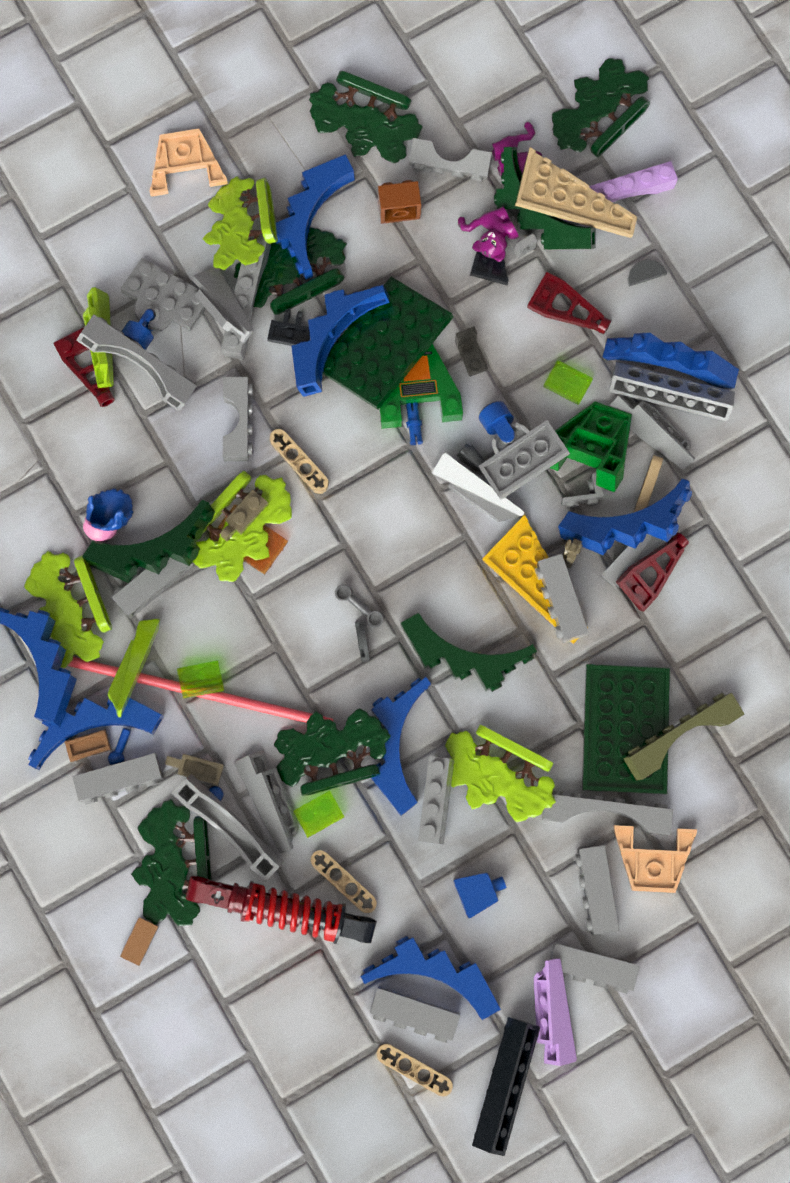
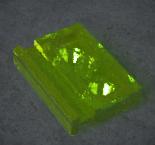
[543,360,593,405]
[177,660,224,699]
[293,790,345,838]

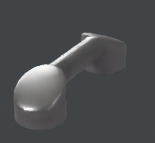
[335,585,384,627]

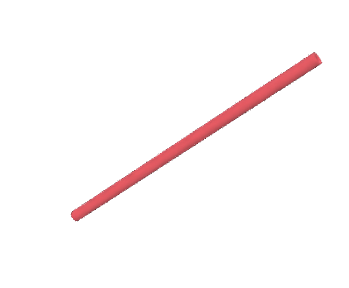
[67,657,334,723]

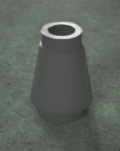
[456,443,485,472]

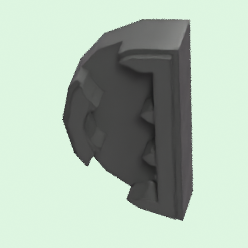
[628,259,667,287]
[355,621,370,662]

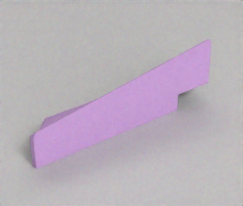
[534,958,577,1066]

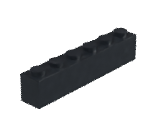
[472,1017,540,1156]

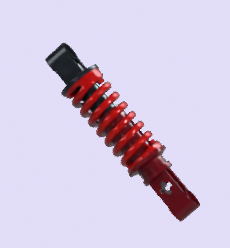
[185,876,377,944]

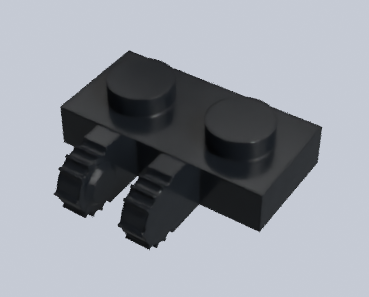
[267,309,310,346]

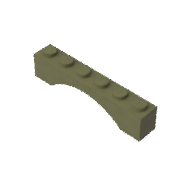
[623,692,745,781]

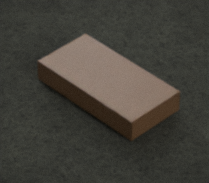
[65,729,112,762]
[120,917,159,966]

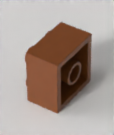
[378,180,421,224]

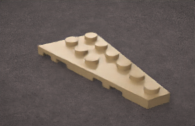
[515,147,637,238]

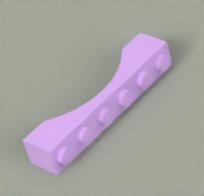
[560,161,678,222]

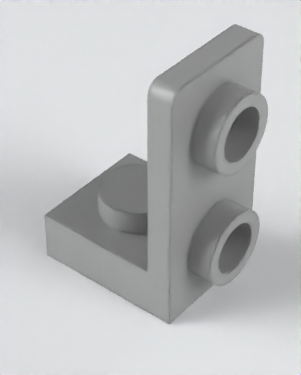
[505,216,537,259]
[561,473,604,508]

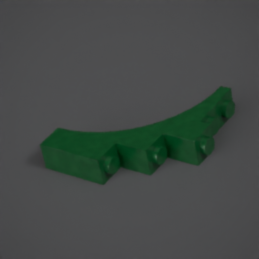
[494,147,596,250]
[82,500,215,583]
[400,613,537,692]

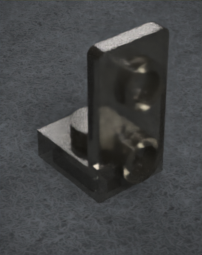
[455,326,488,377]

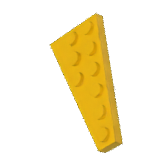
[482,515,588,644]

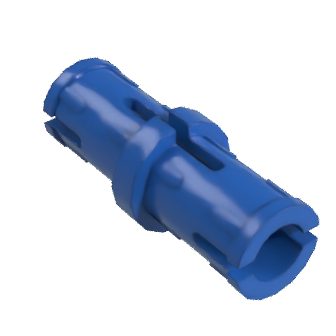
[406,402,423,445]

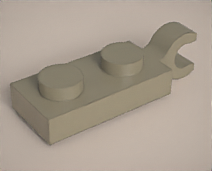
[220,489,268,541]
[562,539,583,568]
[165,754,224,786]

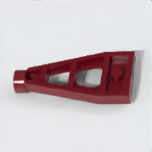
[527,272,612,335]
[53,327,115,407]
[616,532,689,612]

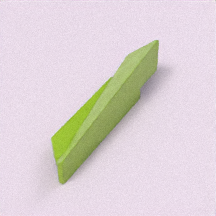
[83,287,114,388]
[108,619,160,718]

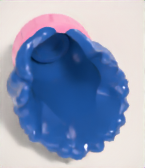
[83,488,134,542]

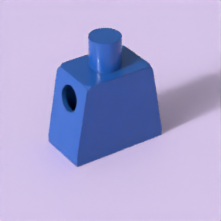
[453,873,507,919]

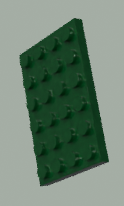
[323,276,454,410]
[582,664,670,794]

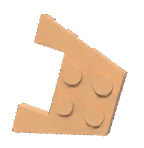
[150,129,228,197]
[613,825,697,893]

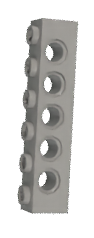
[609,362,735,422]

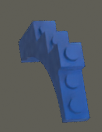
[275,154,355,280]
[291,285,390,397]
[602,333,739,389]
[558,479,692,556]
[0,608,77,727]
[371,677,431,816]
[28,698,164,770]
[360,936,501,1020]

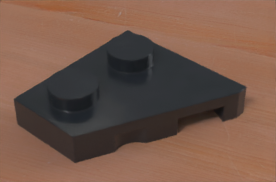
[470,252,509,285]

